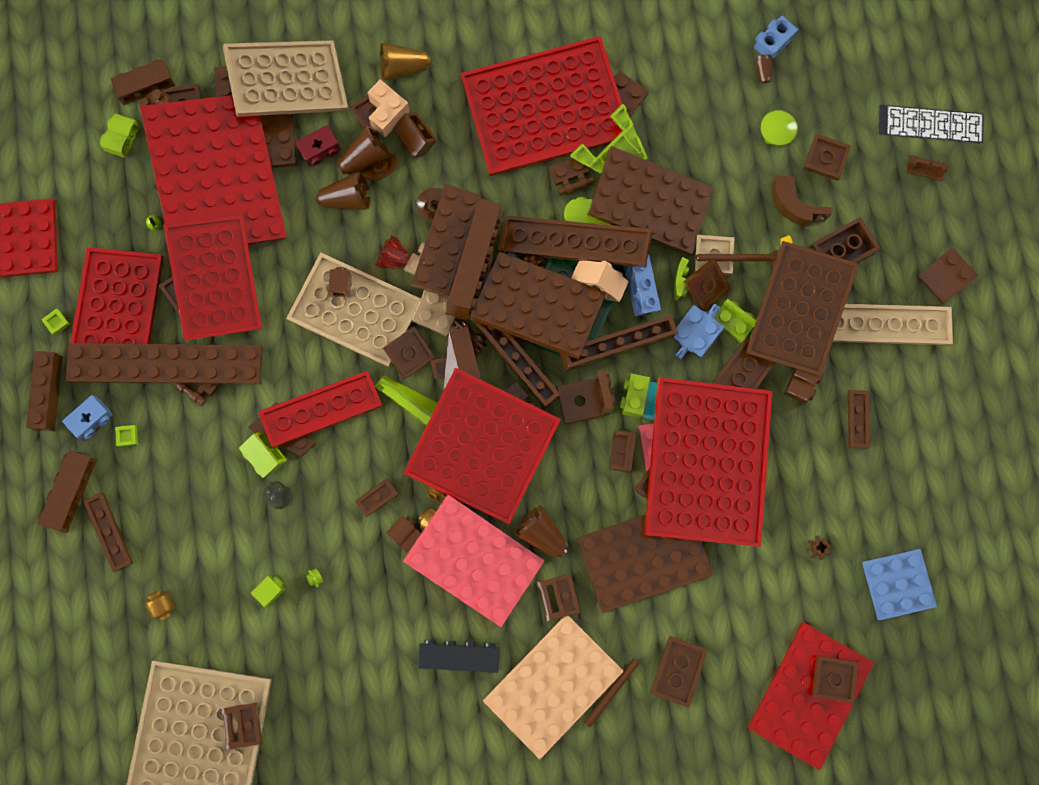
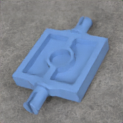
[673,304,725,360]

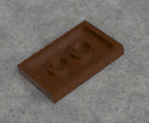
[650,636,708,708]

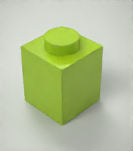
[251,576,285,607]

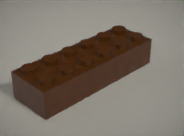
[445,198,503,321]

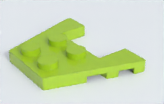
[570,104,648,174]

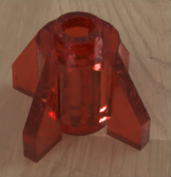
[375,235,409,269]

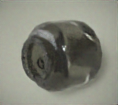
[263,481,293,510]

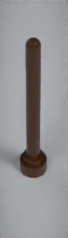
[695,250,779,263]

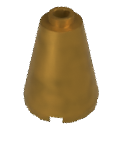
[379,43,430,81]

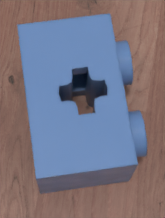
[62,395,113,441]

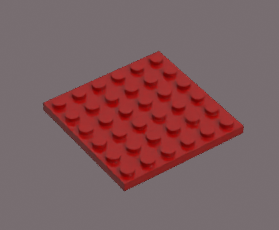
[403,367,561,524]

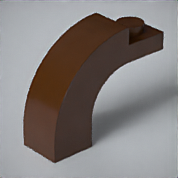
[772,175,832,226]

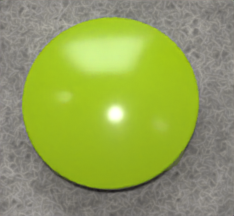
[761,110,797,145]

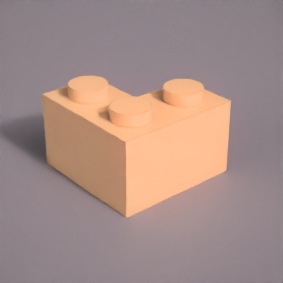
[368,80,410,137]
[571,261,629,302]

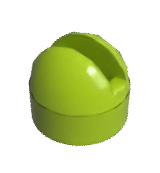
[146,215,163,231]

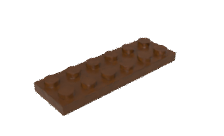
[411,184,481,298]

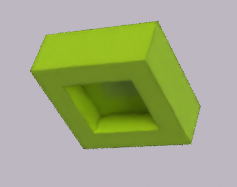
[41,309,71,336]
[115,425,138,447]

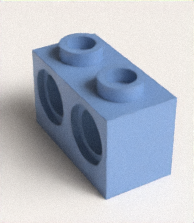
[754,16,798,60]

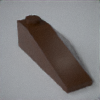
[443,327,481,391]

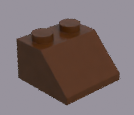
[917,247,978,304]

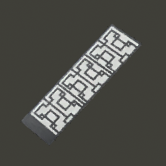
[878,105,984,143]

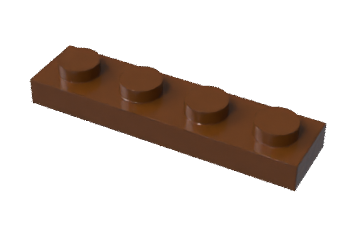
[83,492,133,572]

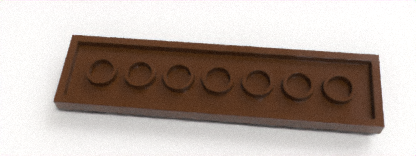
[498,215,652,268]

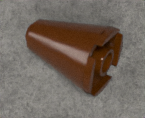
[338,126,391,175]
[316,172,371,210]
[514,505,568,558]

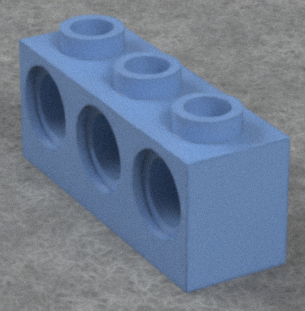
[624,254,661,317]

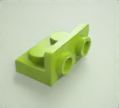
[714,299,756,343]

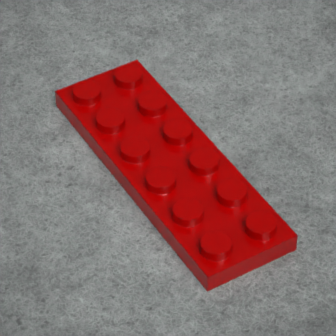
[258,371,382,449]

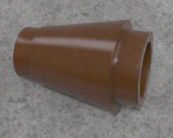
[754,54,772,84]

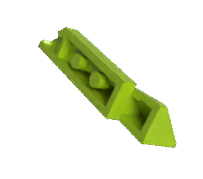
[374,375,437,426]

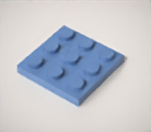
[862,549,937,620]

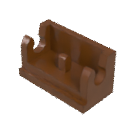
[609,430,636,473]

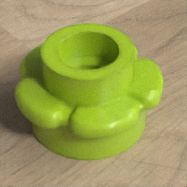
[306,568,323,587]

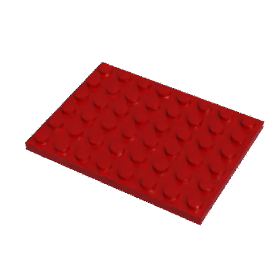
[461,36,622,176]
[140,95,287,245]
[644,377,772,547]

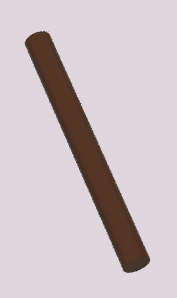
[584,659,639,727]

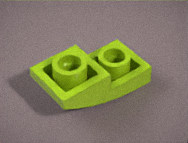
[674,257,690,301]

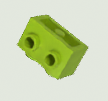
[620,374,650,418]
[239,430,287,478]

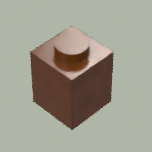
[328,267,352,297]

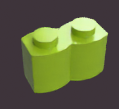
[100,113,140,158]

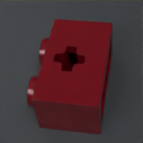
[295,125,341,167]

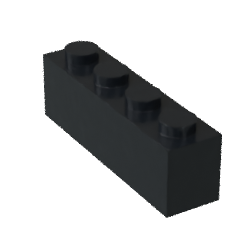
[418,640,500,673]

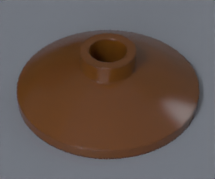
[363,153,398,181]
[416,188,443,223]

